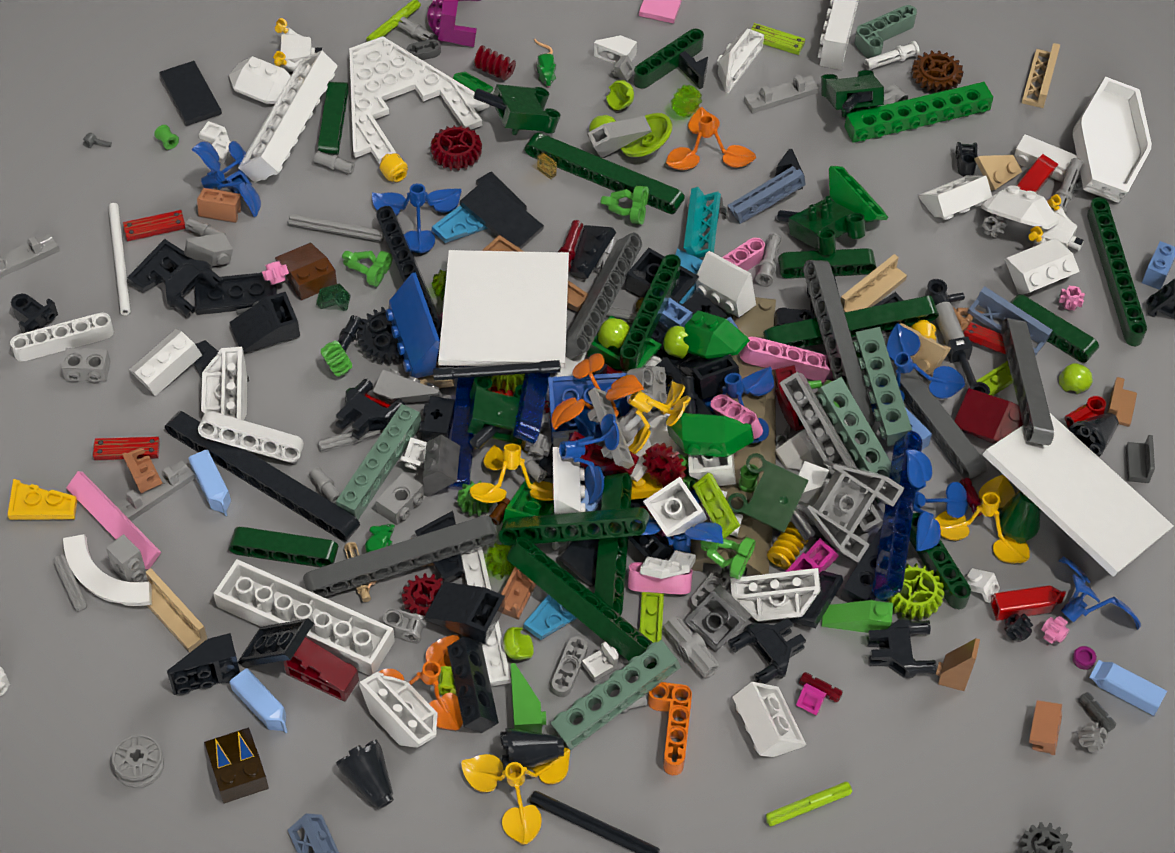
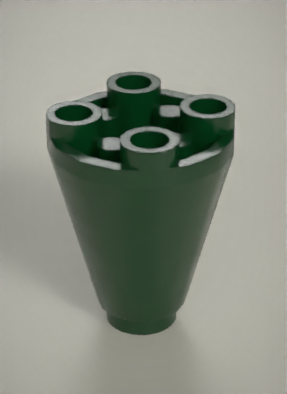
[996,490,1041,543]

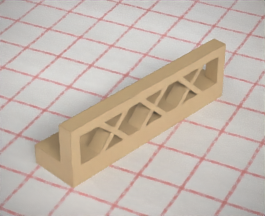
[1022,43,1060,108]
[840,254,907,312]
[146,568,207,653]

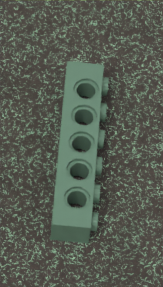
[853,327,912,446]
[815,377,905,504]
[336,404,421,520]
[551,639,681,750]

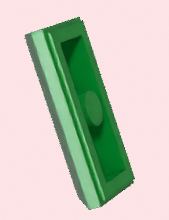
[453,71,493,93]

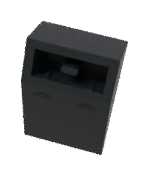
[229,291,300,353]
[679,355,740,399]
[424,582,505,645]
[167,633,240,695]

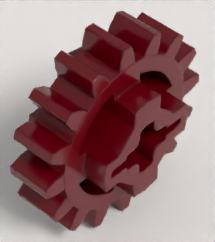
[642,443,686,488]
[402,573,443,616]

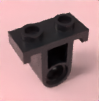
[1147,279,1175,319]
[11,293,58,333]

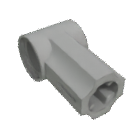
[870,84,909,108]

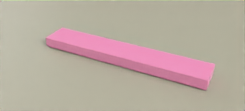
[66,471,161,569]

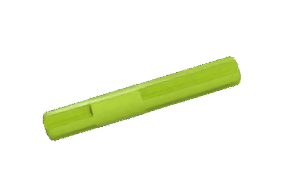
[366,0,421,42]
[765,782,852,826]

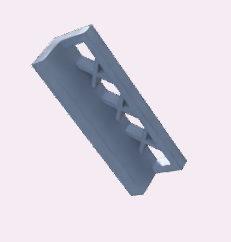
[727,166,806,224]
[967,286,1053,356]
[288,813,339,853]

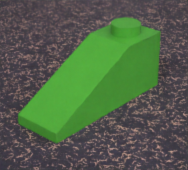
[822,600,893,633]
[511,663,546,733]

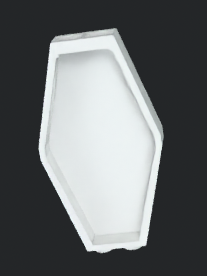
[1073,77,1152,203]

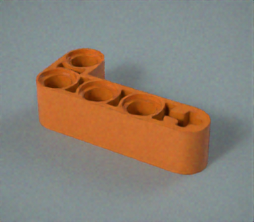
[648,682,692,776]

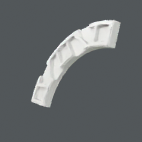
[63,534,152,606]

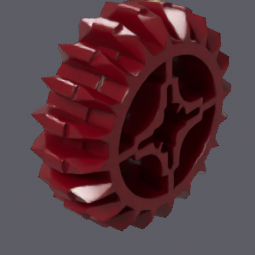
[431,125,482,171]

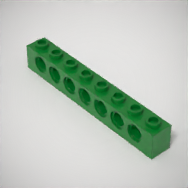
[844,82,994,143]

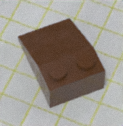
[275,242,337,301]

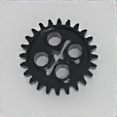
[357,307,404,364]

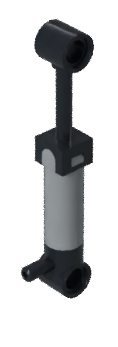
[925,279,990,394]

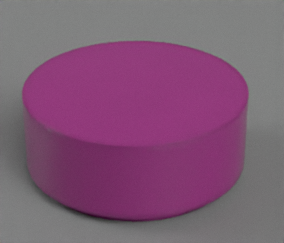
[1073,646,1097,670]

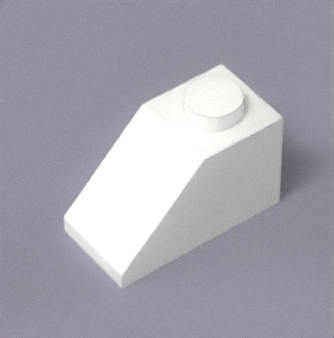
[594,35,637,64]

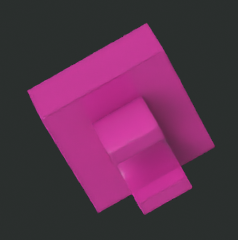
[796,683,827,715]

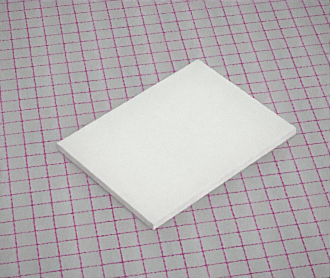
[438,250,569,368]
[982,413,1174,577]

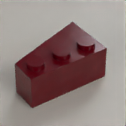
[284,637,359,702]

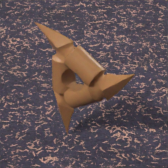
[953,307,985,331]

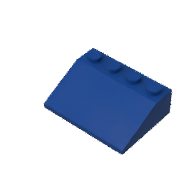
[386,272,440,378]
[548,373,633,444]

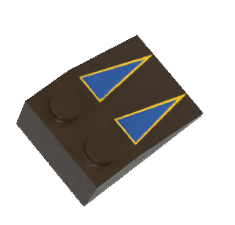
[204,727,269,804]

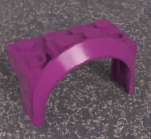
[427,0,481,47]

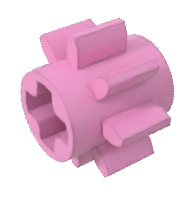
[262,261,289,285]
[1059,285,1085,311]
[1041,616,1070,644]

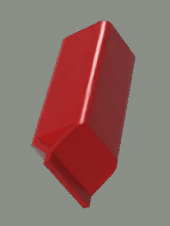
[1017,154,1059,193]
[991,585,1066,621]

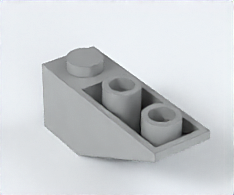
[588,116,652,158]
[373,369,443,404]

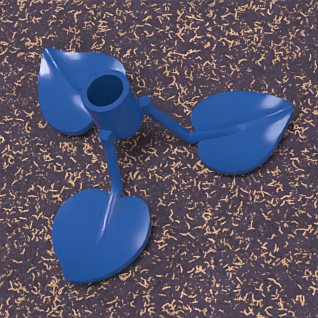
[192,141,261,217]
[372,183,462,253]
[871,323,965,412]
[703,367,774,443]
[559,410,619,504]
[899,450,968,551]
[635,489,723,553]
[1058,556,1141,630]

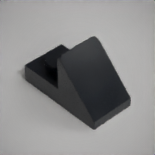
[678,51,708,89]
[775,149,805,190]

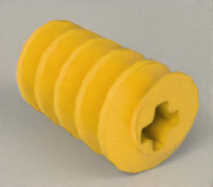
[767,521,808,570]

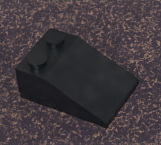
[625,247,699,303]

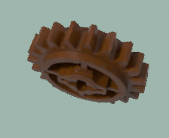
[911,50,964,93]

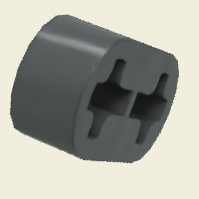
[406,39,441,60]

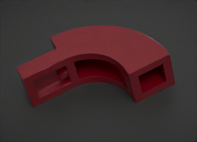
[773,365,805,431]
[568,431,639,476]

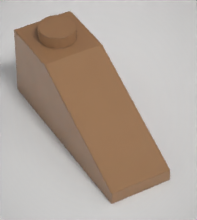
[936,638,980,691]

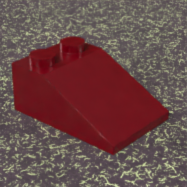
[954,388,1023,444]

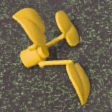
[628,381,691,454]
[470,444,554,503]
[935,474,1030,563]
[461,748,570,845]

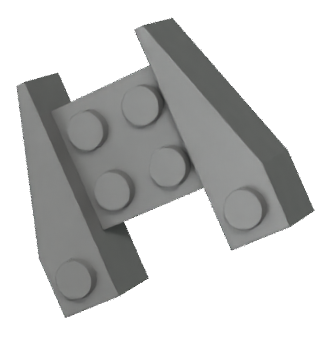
[798,461,905,563]

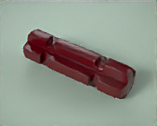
[959,477,983,516]
[799,672,843,702]

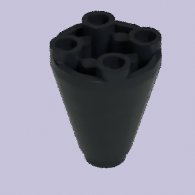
[1068,413,1119,457]
[500,728,564,770]
[336,739,394,809]

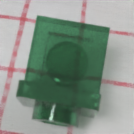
[316,283,351,311]

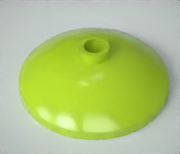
[621,113,672,157]

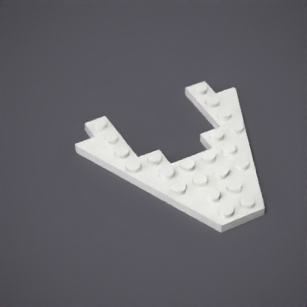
[349,36,489,165]

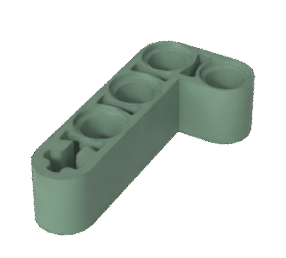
[854,5,917,59]

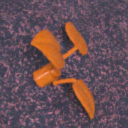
[666,107,756,170]
[551,353,644,430]
[379,635,463,730]

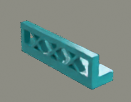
[683,187,721,258]

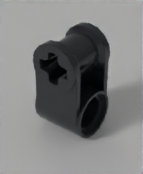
[955,142,978,177]
[774,307,814,326]

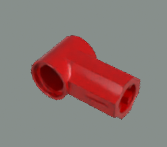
[1064,396,1106,428]

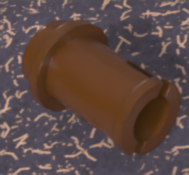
[489,498,510,525]

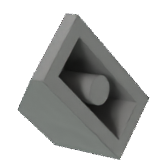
[184,233,233,266]

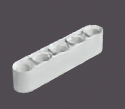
[10,312,114,361]
[198,411,304,462]

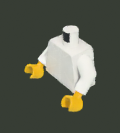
[273,18,323,72]
[1028,194,1084,251]

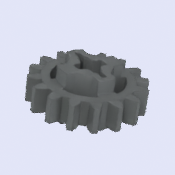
[1019,822,1073,853]

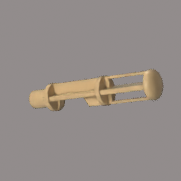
[344,542,371,602]

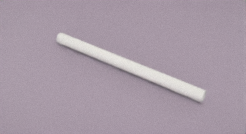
[108,203,131,315]

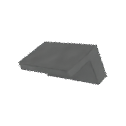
[1126,435,1155,483]

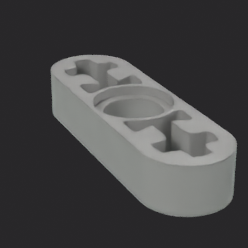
[691,565,733,611]
[552,636,588,697]

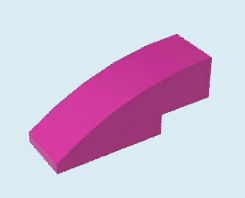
[786,538,839,573]

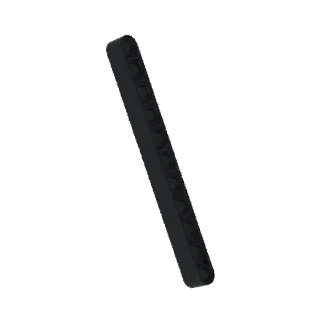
[376,206,458,368]
[164,411,360,542]

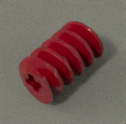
[474,45,516,81]

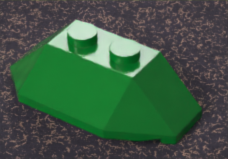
[829,166,888,222]
[683,310,750,359]
[666,413,754,457]

